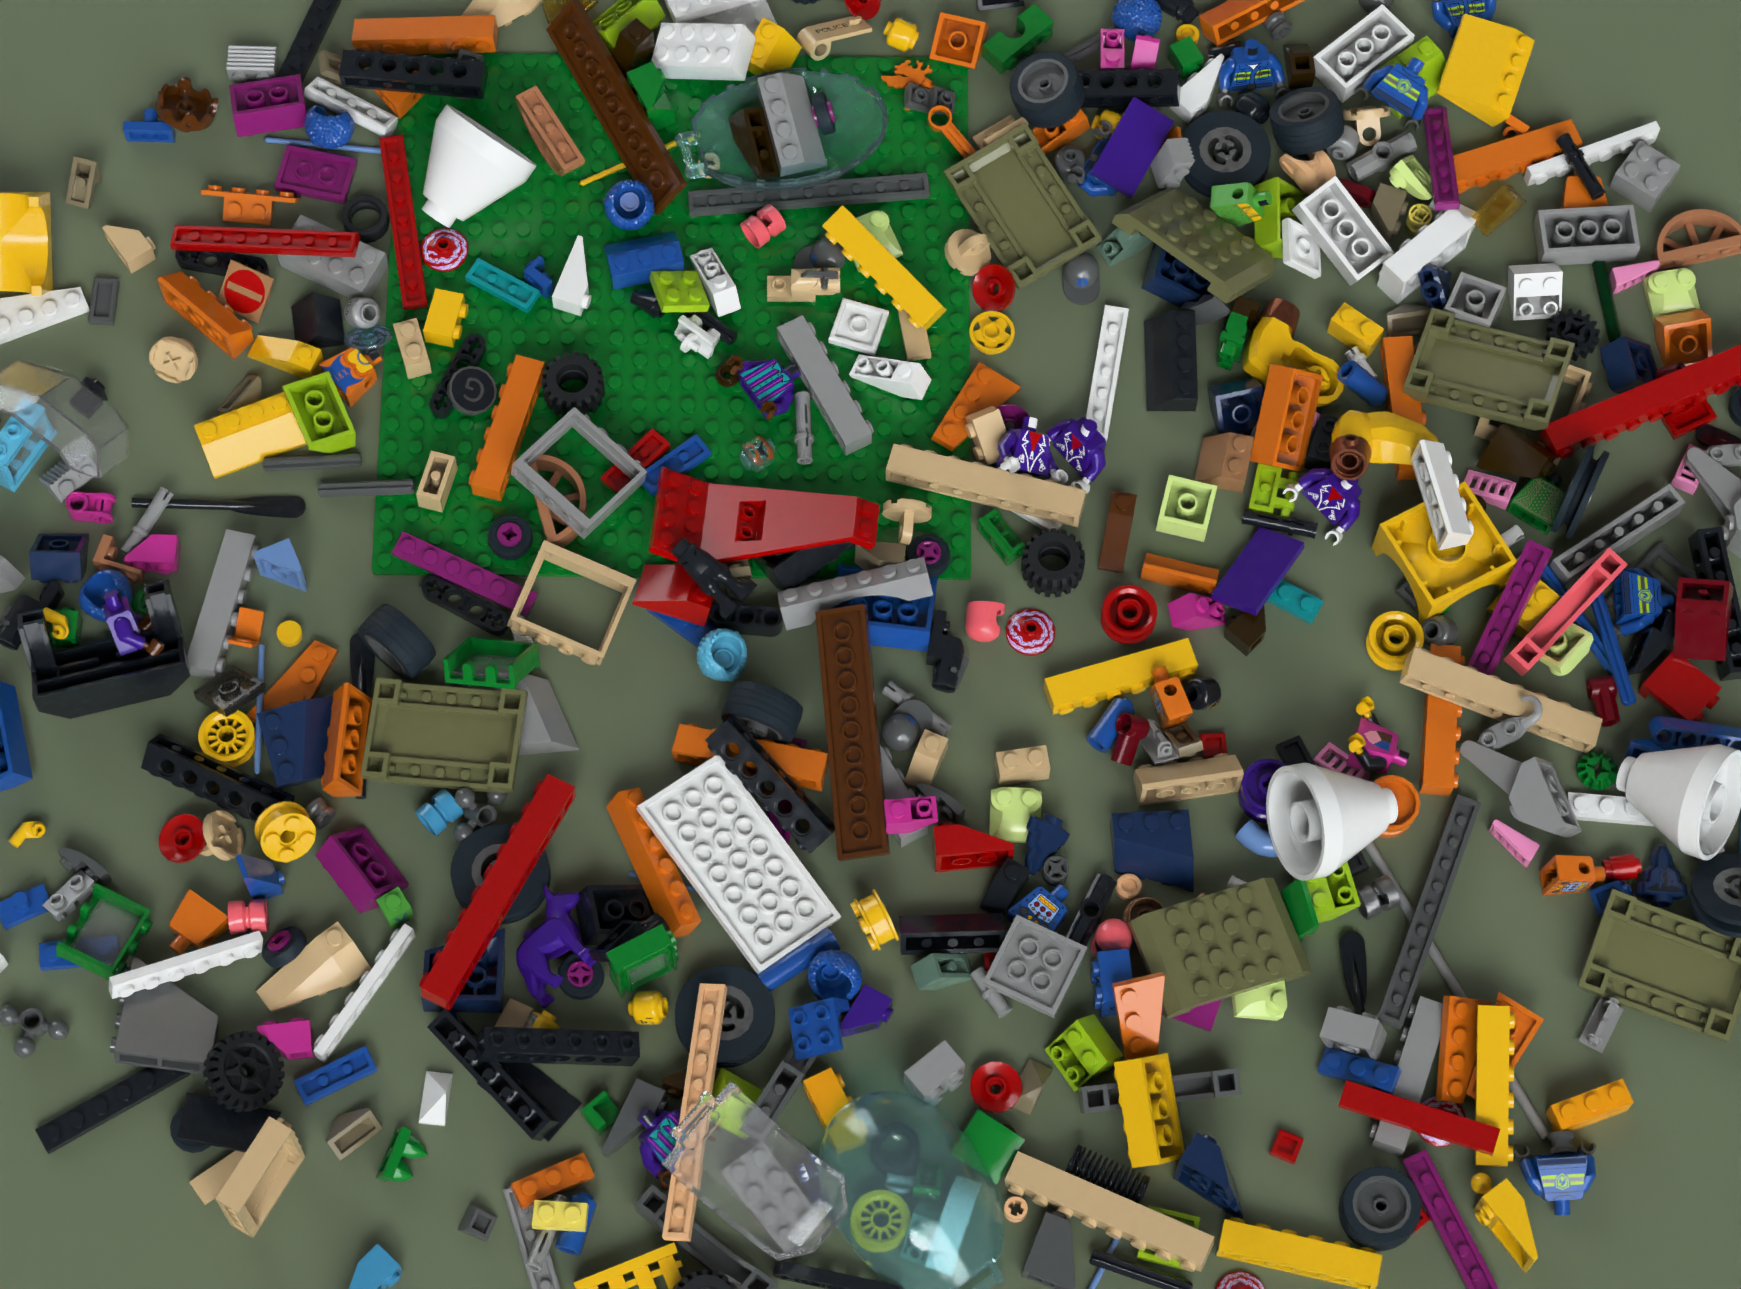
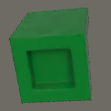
[581,1090,620,1136]

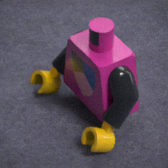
[1346,696,1409,774]

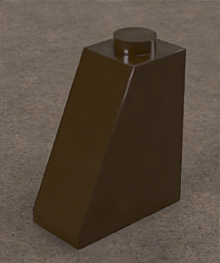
[612,18,654,80]
[1476,424,1557,479]

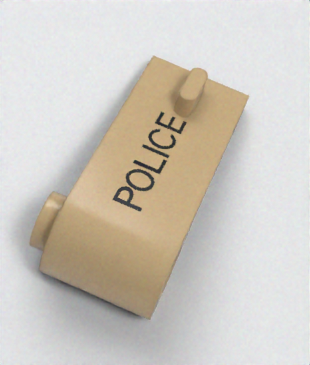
[796,16,872,61]

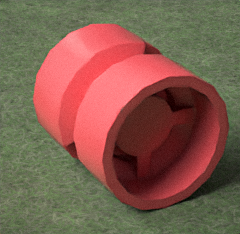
[740,204,786,249]
[228,898,269,935]

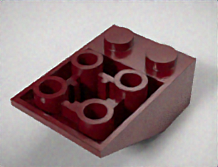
[1674,577,1734,662]

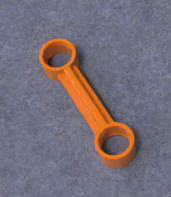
[927,105,976,159]

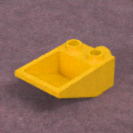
[1471,1173,1538,1273]

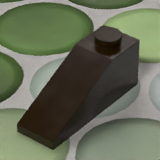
[728,107,780,179]

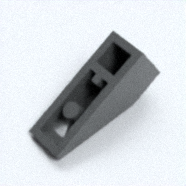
[602,1078,668,1157]

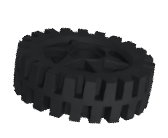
[203,1031,285,1112]

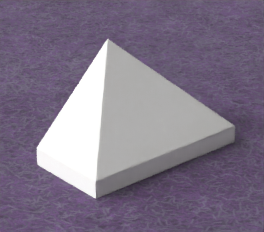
[419,1071,453,1126]

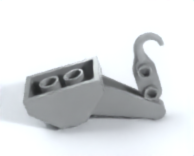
[1684,444,1741,559]
[1460,695,1582,838]

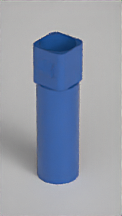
[754,927,841,992]

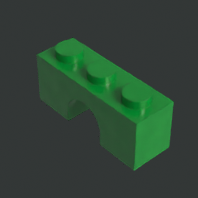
[982,3,1054,75]

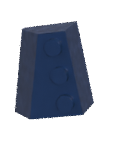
[1141,243,1213,308]
[257,696,333,790]
[1110,809,1194,892]
[421,928,505,1013]
[1173,1133,1244,1219]

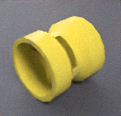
[1405,204,1432,236]

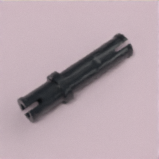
[1556,133,1606,200]
[1242,508,1318,539]

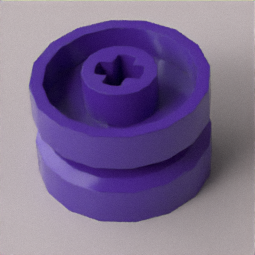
[1238,759,1287,823]

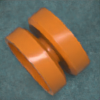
[1373,775,1420,838]

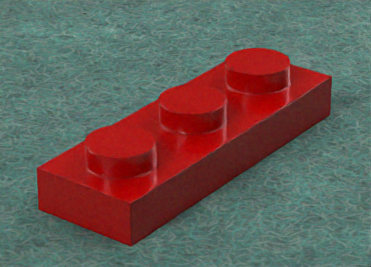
[600,428,671,494]

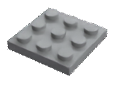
[983,915,1088,1018]

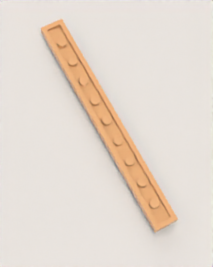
[662,983,728,1242]

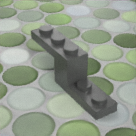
[740,1046,817,1142]

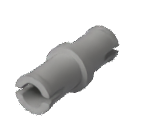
[970,966,1013,1018]

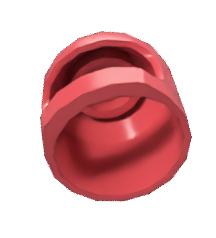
[965,601,1005,642]
[1090,918,1133,958]

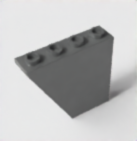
[110,958,219,1074]

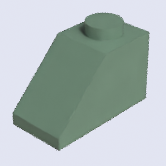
[911,953,972,990]

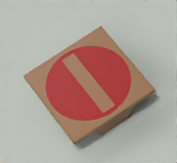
[218,260,274,323]

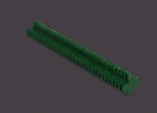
[1592,261,1622,343]

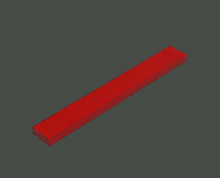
[379,134,428,311]
[170,225,360,258]

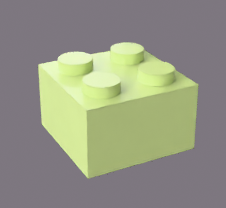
[1156,475,1217,542]

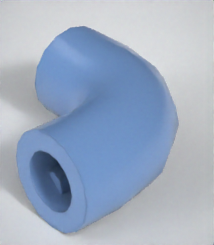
[1235,820,1278,858]

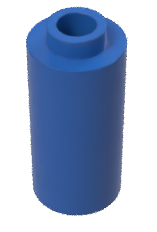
[1337,360,1388,407]
[1086,697,1135,753]
[555,1192,597,1255]

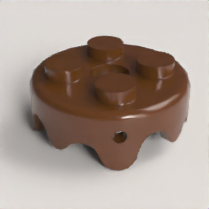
[155,77,218,133]

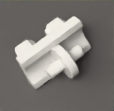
[674,314,721,359]

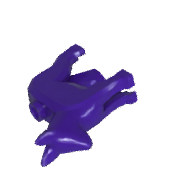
[516,885,597,1009]

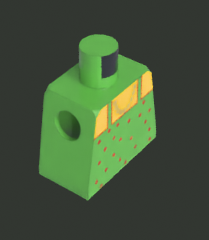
[1210,182,1272,227]

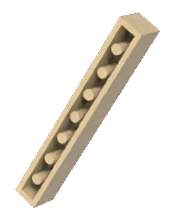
[886,444,1086,527]
[1399,647,1603,754]
[1005,1151,1214,1272]

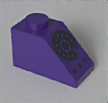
[840,984,894,1037]

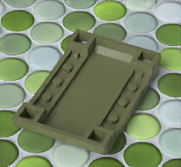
[944,123,1102,290]
[1112,188,1277,304]
[1403,308,1575,431]
[360,677,528,793]
[1129,878,1312,1019]
[1577,889,1741,1042]

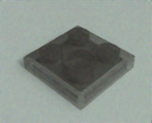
[194,665,266,717]

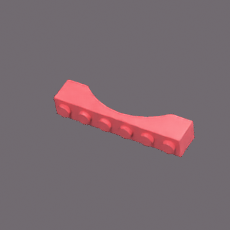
[1503,547,1628,677]

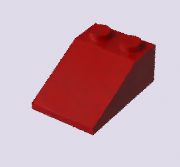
[632,564,713,627]
[932,822,1014,873]

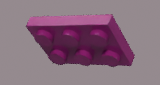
[274,145,358,204]

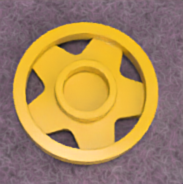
[969,311,1015,355]

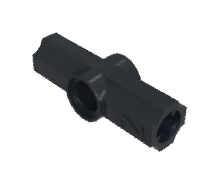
[1066,873,1117,946]

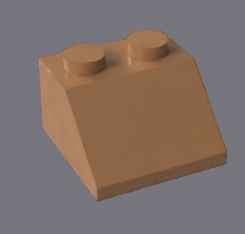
[1194,432,1254,493]

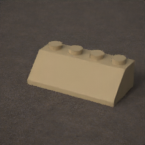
[1133,753,1244,806]

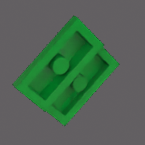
[1280,879,1319,943]
[949,1108,1025,1184]

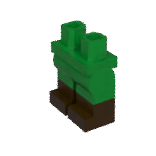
[1216,296,1261,371]

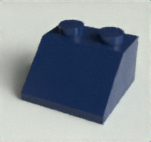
[1600,336,1657,394]
[1207,377,1264,436]
[29,534,89,583]

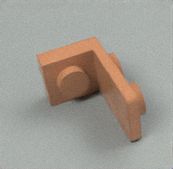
[93,534,145,584]

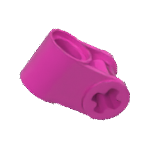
[65,491,116,524]

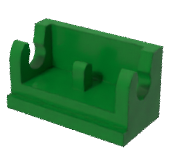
[977,508,1026,566]

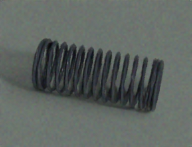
[1065,1144,1151,1204]

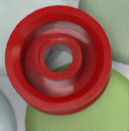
[1101,585,1157,645]

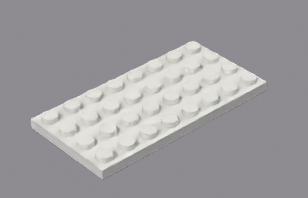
[636,755,841,974]

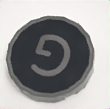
[447,366,497,416]

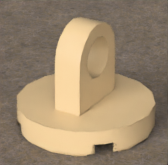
[1343,105,1390,146]
[944,229,991,276]
[149,336,198,383]
[882,498,932,545]
[200,809,244,861]

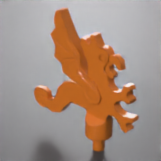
[881,60,934,111]

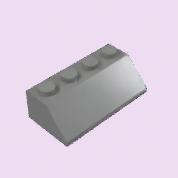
[756,72,827,177]

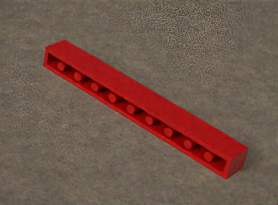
[1539,344,1741,459]
[419,774,576,1011]

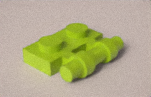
[1248,463,1298,518]

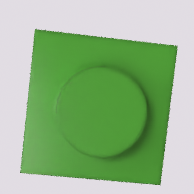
[376,886,414,930]

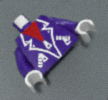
[996,417,1068,485]
[1046,417,1106,494]
[1283,468,1362,546]

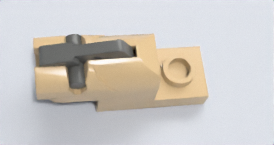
[767,267,840,302]

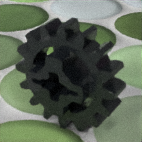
[1546,309,1600,361]

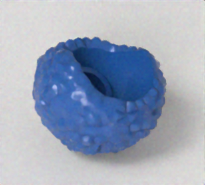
[1111,0,1162,42]
[304,105,355,150]
[603,179,655,231]
[78,569,133,622]
[807,949,863,1000]

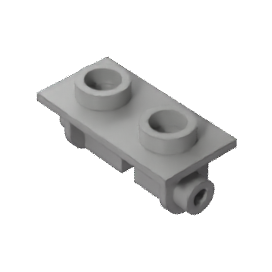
[1139,719,1179,764]
[42,870,96,922]
[1578,997,1624,1054]

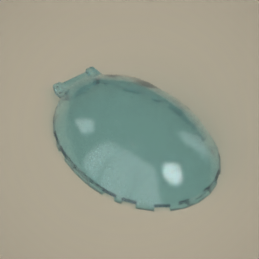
[675,67,888,192]
[818,1091,1005,1289]

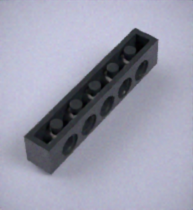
[339,49,488,99]
[1078,68,1181,108]
[1688,527,1741,681]
[705,715,835,854]
[141,733,295,822]
[427,1009,559,1141]
[477,1026,640,1066]

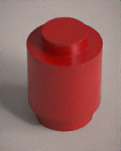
[1601,853,1641,882]

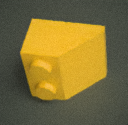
[747,17,802,77]
[1486,580,1561,639]

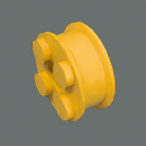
[1366,611,1424,671]
[254,801,316,863]
[850,889,899,951]

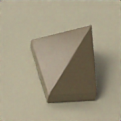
[1386,303,1431,337]
[217,375,262,415]
[1012,1058,1053,1116]
[325,1108,383,1161]

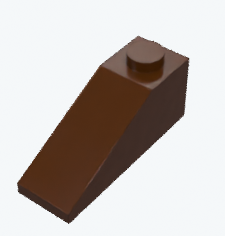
[1098,490,1137,574]

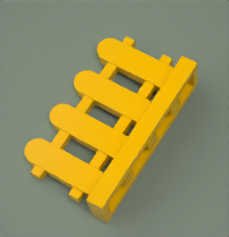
[573,1242,683,1289]

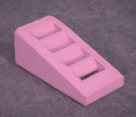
[1608,260,1660,294]
[1671,444,1706,495]
[1464,470,1517,510]
[1313,742,1370,781]
[1489,819,1540,868]

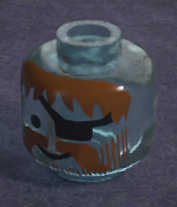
[738,436,777,472]

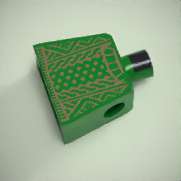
[1507,473,1565,535]

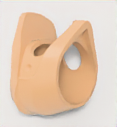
[1279,150,1336,195]

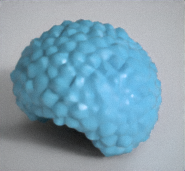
[696,628,747,682]

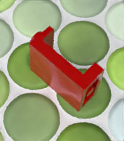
[1638,650,1722,722]

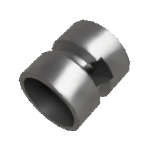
[1356,875,1401,920]

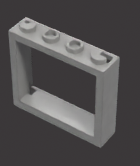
[511,407,647,539]

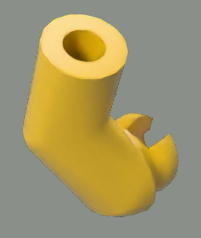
[43,607,70,639]
[8,821,46,848]

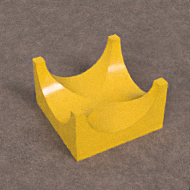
[0,192,53,296]
[1372,481,1518,627]

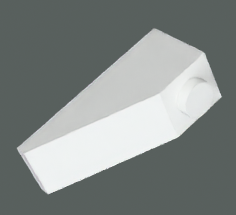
[552,235,592,316]

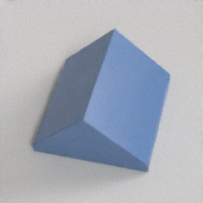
[253,538,308,592]

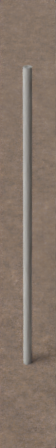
[1365,841,1549,1140]

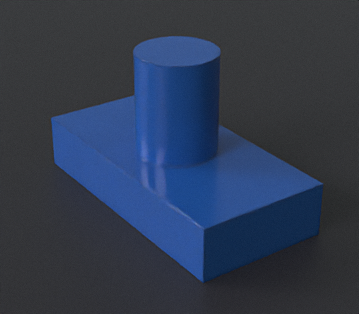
[123,109,176,143]
[0,884,49,930]

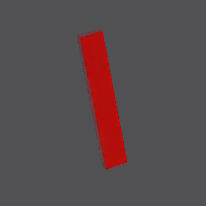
[1338,1080,1500,1156]

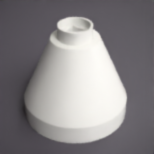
[422,104,537,228]
[1616,744,1741,861]
[1266,763,1398,881]

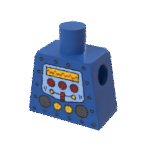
[1007,884,1069,932]

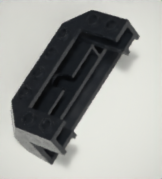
[17,579,190,719]

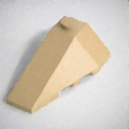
[461,0,543,28]
[256,921,371,1013]

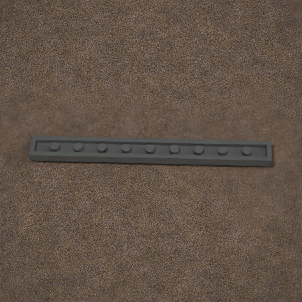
[688,173,930,217]
[1377,794,1481,1030]

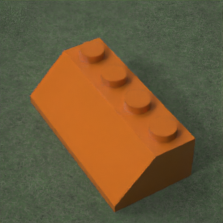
[157,271,254,360]
[1250,364,1323,472]
[321,683,373,798]

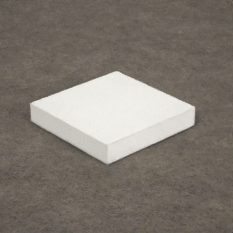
[1282,218,1321,279]
[828,298,889,356]

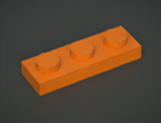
[510,1152,595,1210]

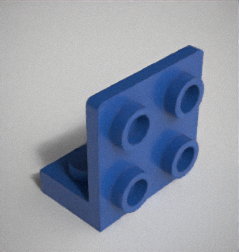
[788,997,850,1060]

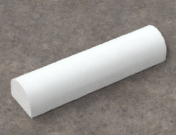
[304,77,398,137]

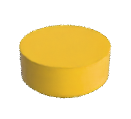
[1175,24,1199,45]
[276,620,303,647]

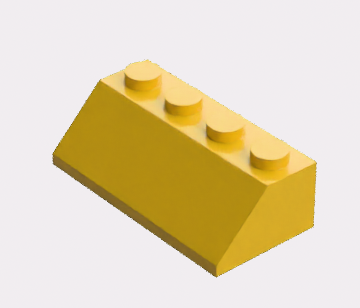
[194,392,306,479]
[1114,1053,1185,1168]

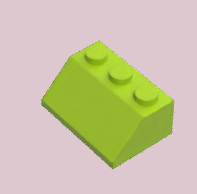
[593,0,666,55]
[1372,35,1446,119]
[1254,177,1307,259]
[282,371,356,454]

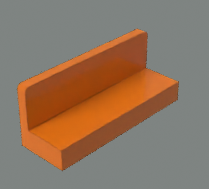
[1140,553,1219,596]

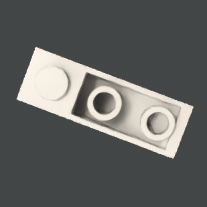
[1169,54,1224,125]
[690,248,741,317]
[849,355,931,400]

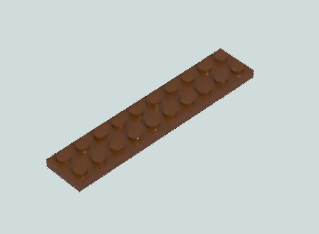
[546,0,687,215]
[815,604,890,861]

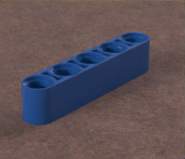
[1648,716,1741,751]

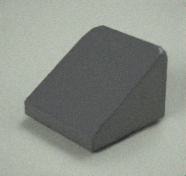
[458,1206,498,1242]

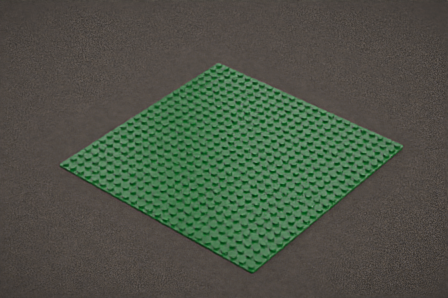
[372,53,971,580]

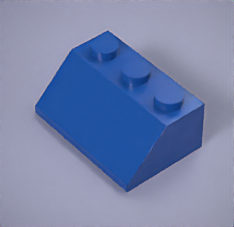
[603,231,684,290]

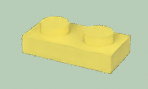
[532,1200,589,1232]

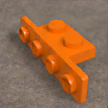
[201,185,300,225]

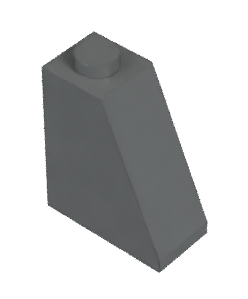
[1022,1211,1075,1289]

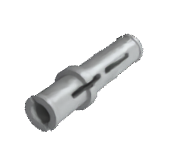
[794,391,814,465]
[120,487,174,554]
[882,680,952,737]
[525,1194,570,1272]

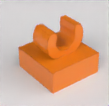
[1503,114,1533,137]

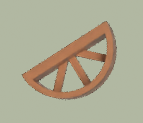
[515,85,585,176]
[1652,209,1741,272]
[530,454,587,548]

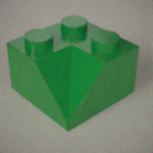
[627,61,677,131]

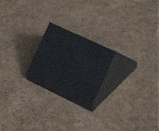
[291,292,346,349]

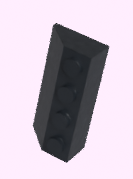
[1144,310,1198,411]
[752,542,856,591]

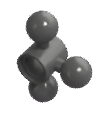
[454,787,507,843]
[0,1005,69,1058]

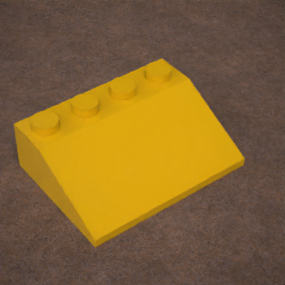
[1436,14,1535,127]

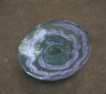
[344,325,392,352]

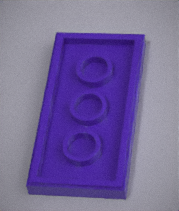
[1090,97,1174,199]
[1212,527,1304,616]

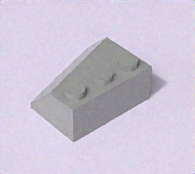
[497,674,579,755]

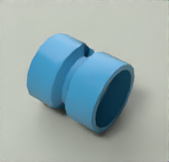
[415,788,464,837]

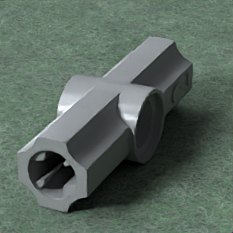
[1346,131,1418,182]

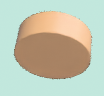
[1115,873,1142,901]

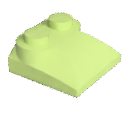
[1389,154,1433,200]
[853,210,903,272]
[1642,268,1700,324]
[1539,623,1594,676]
[989,787,1042,843]
[1232,980,1287,1021]

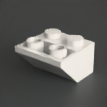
[1508,263,1563,321]

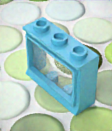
[0,398,57,493]

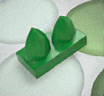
[376,1126,428,1182]

